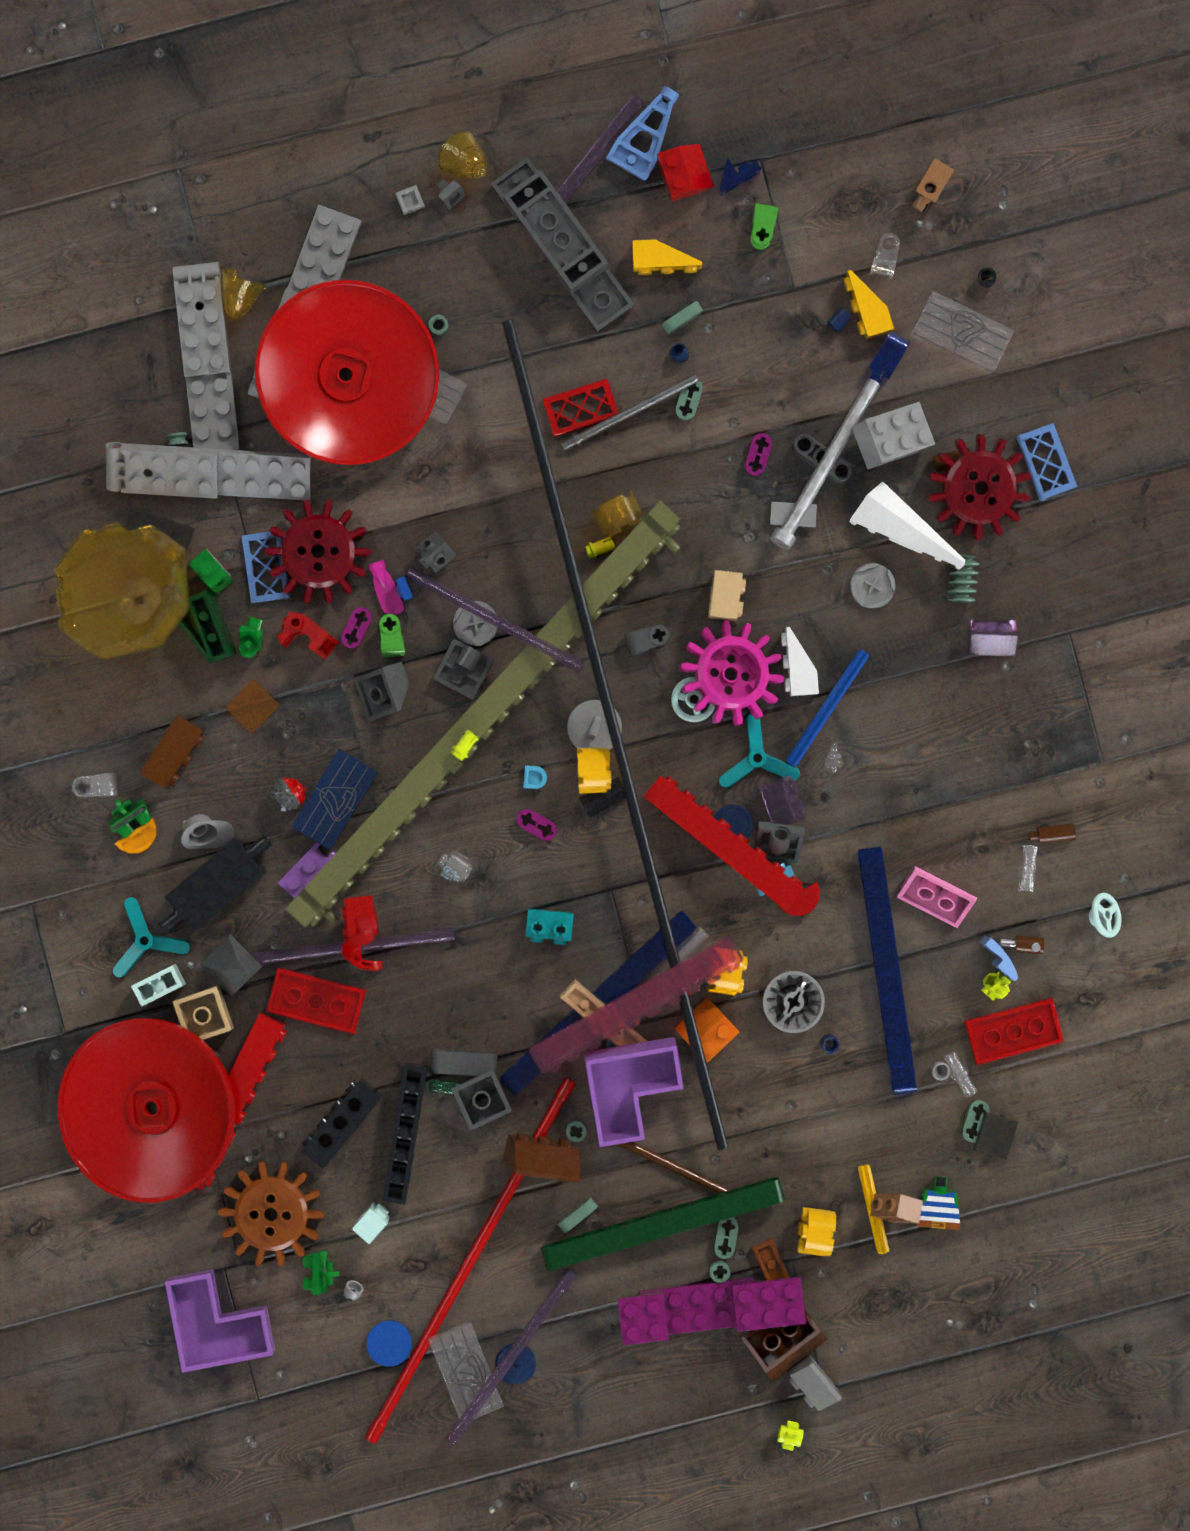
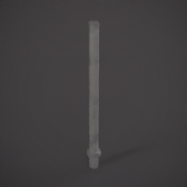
[561,373,699,451]

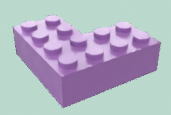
[584,1037,683,1147]
[165,1269,275,1373]

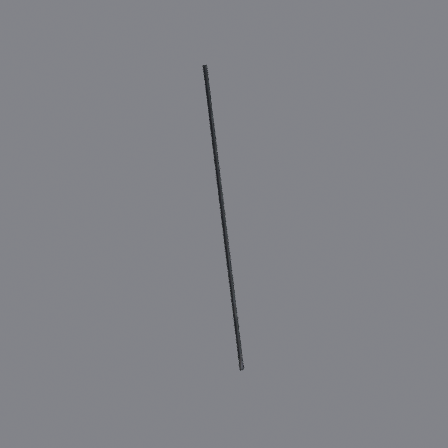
[502,319,729,1150]

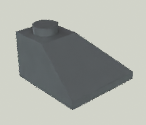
[354,662,409,722]
[200,934,262,997]

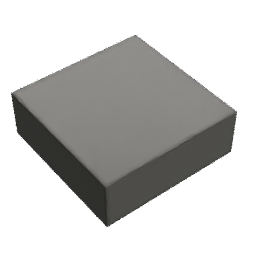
[395,185,425,215]

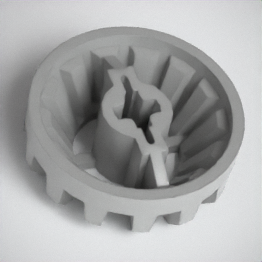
[762,970,825,1033]

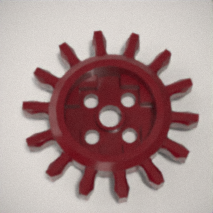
[927,434,1032,540]
[265,500,371,604]

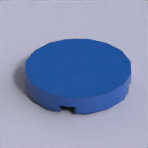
[367,1320,412,1367]

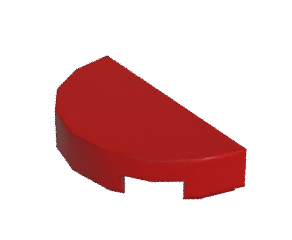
[778,882,820,916]

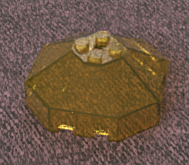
[55,522,189,660]

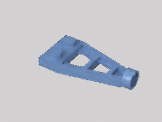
[606,86,679,182]

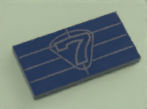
[291,749,378,851]

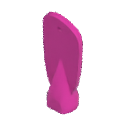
[368,559,404,615]

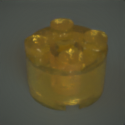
[591,489,644,537]

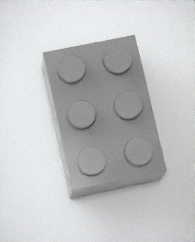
[852,402,935,470]

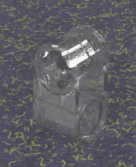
[869,233,900,280]
[72,773,118,797]

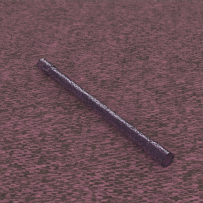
[406,567,584,673]
[249,927,455,965]
[445,1268,578,1445]

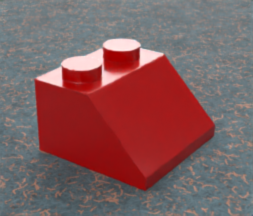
[657,144,714,202]

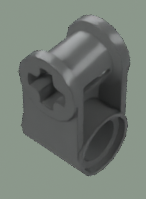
[624,625,669,656]

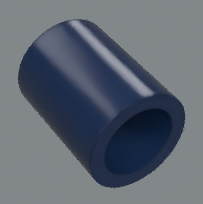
[827,307,852,333]

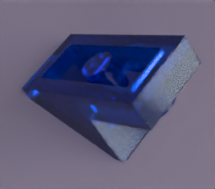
[719,157,761,196]

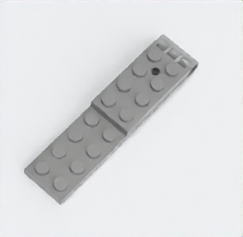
[248,204,362,399]
[173,262,241,450]
[106,442,311,500]

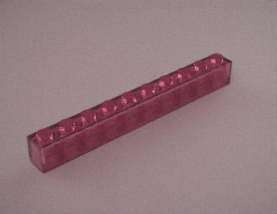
[529,935,744,1074]

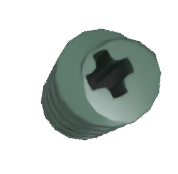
[947,554,980,603]

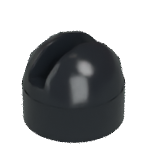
[978,268,996,288]

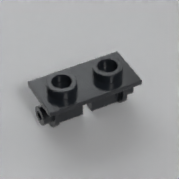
[579,776,626,818]

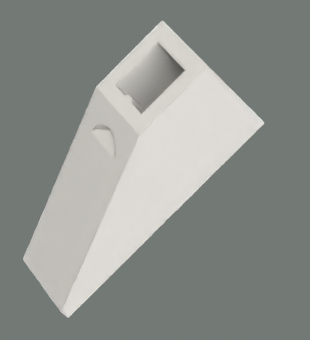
[781,627,819,696]

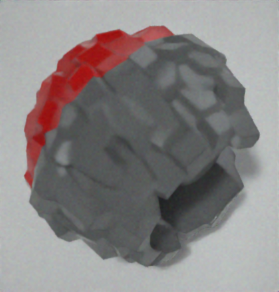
[269,777,306,812]

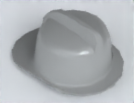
[181,814,234,849]

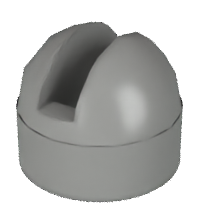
[930,1061,950,1081]
[343,1280,364,1301]

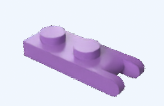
[278,843,336,898]

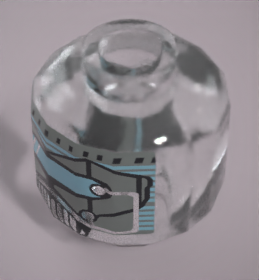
[437,850,473,884]

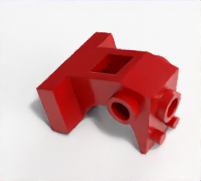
[277,612,339,660]

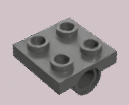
[433,639,494,700]
[754,821,805,863]

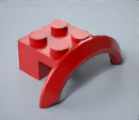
[341,895,383,971]

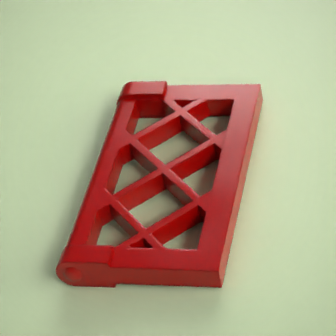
[542,379,619,437]

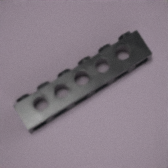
[382,1062,428,1205]

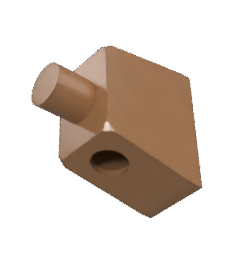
[912,158,954,213]

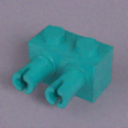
[525,909,574,945]

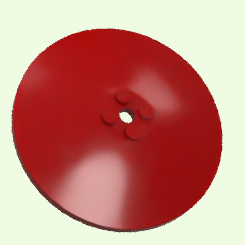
[255,280,439,465]
[58,1018,235,1203]

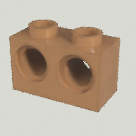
[870,1194,923,1223]

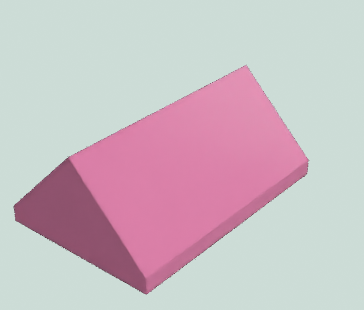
[897,866,977,928]

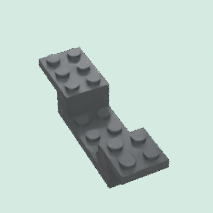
[491,157,635,333]

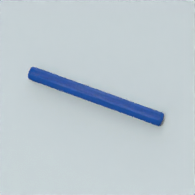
[786,649,869,767]

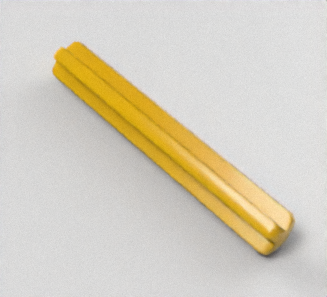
[858,1164,889,1254]

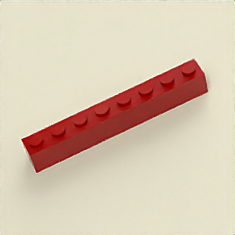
[643,775,805,912]
[196,1012,287,1190]

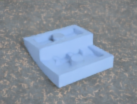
[979,936,1018,981]

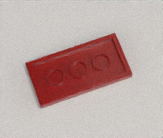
[266,967,366,1035]
[964,997,1064,1065]

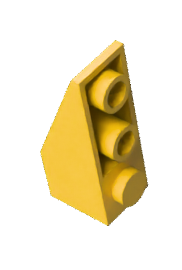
[632,240,702,275]
[843,270,894,340]

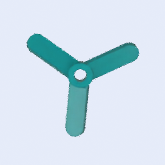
[719,713,800,788]
[113,897,190,978]

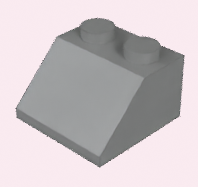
[788,1354,842,1411]

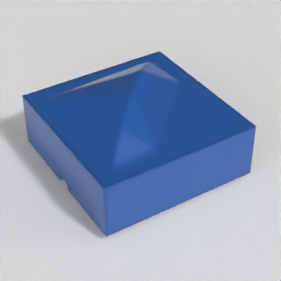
[396,577,413,602]

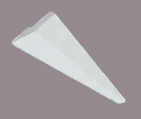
[850,481,965,570]

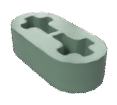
[662,301,704,335]
[675,380,703,421]
[961,1099,990,1143]
[557,1197,598,1233]
[714,1217,739,1259]

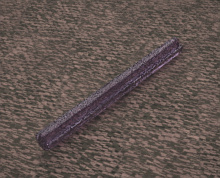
[557,94,644,203]

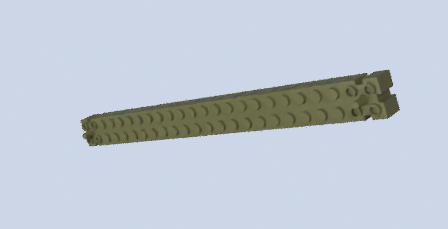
[285,500,681,928]

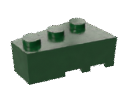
[164,590,238,663]

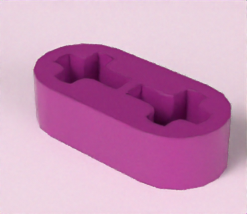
[745,433,772,477]
[341,607,372,649]
[517,809,557,841]

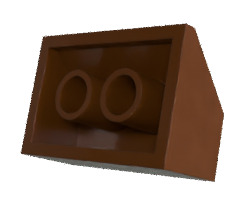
[139,715,206,789]
[503,1132,581,1183]
[741,1308,828,1381]

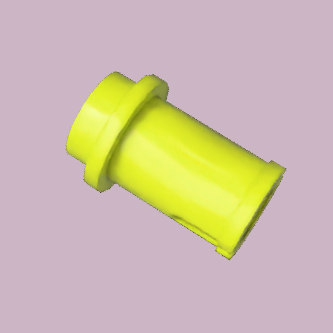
[585,536,615,559]
[451,730,479,761]

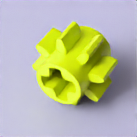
[981,971,1011,1001]
[777,1421,804,1451]

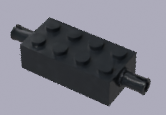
[158,834,273,935]

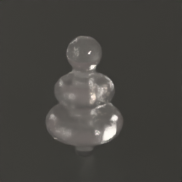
[825,742,844,773]

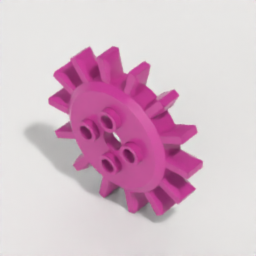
[679,620,784,726]

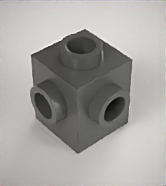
[415,531,457,573]

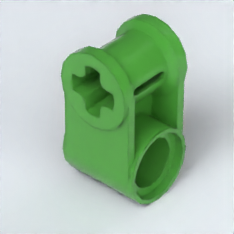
[750,203,778,250]
[379,614,405,658]

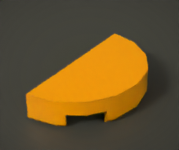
[114,818,157,853]

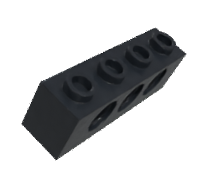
[302,1078,382,1169]

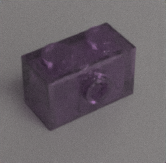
[967,620,1018,656]
[759,775,805,825]

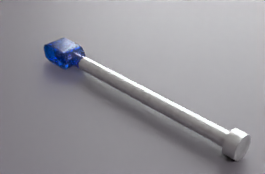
[770,331,910,550]

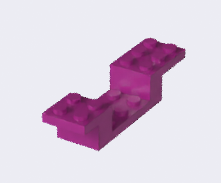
[618,1276,806,1345]

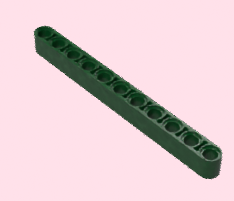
[540,1177,786,1271]

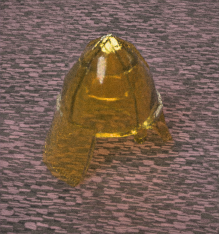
[438,131,488,180]
[221,268,267,320]

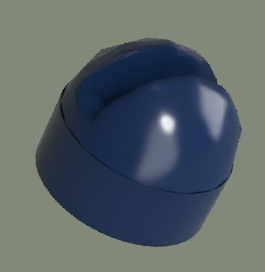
[669,343,689,363]
[820,1034,840,1054]

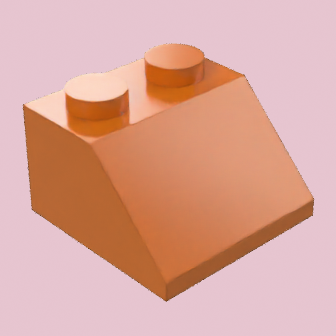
[674,997,740,1063]

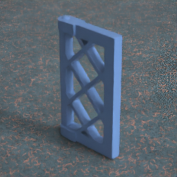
[1016,423,1077,501]
[242,532,291,604]

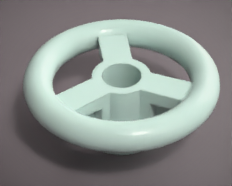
[671,677,715,722]
[1089,893,1121,938]

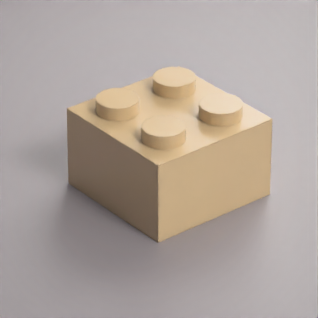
[708,570,746,622]
[173,985,234,1040]

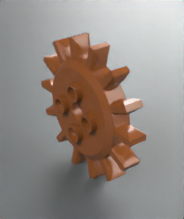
[218,1160,325,1266]

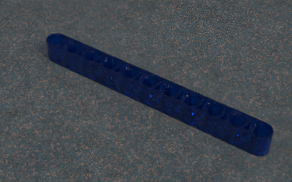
[858,846,917,1096]
[499,911,697,1096]

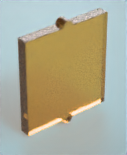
[225,679,280,734]

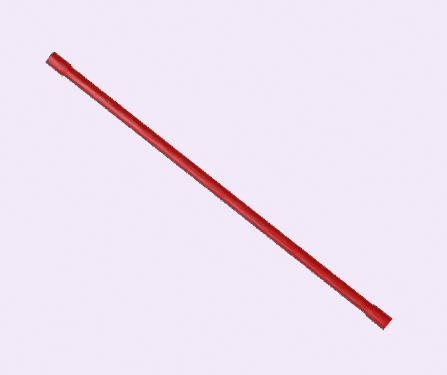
[365,1077,577,1444]

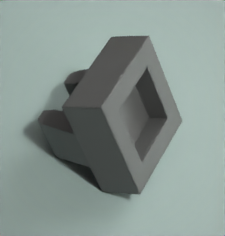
[436,179,465,210]

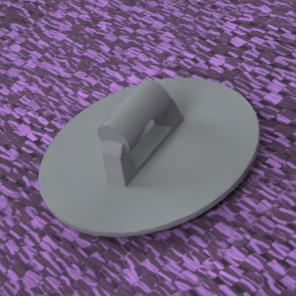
[567,700,622,749]

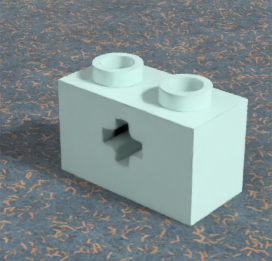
[131,964,186,1007]
[352,1202,390,1244]

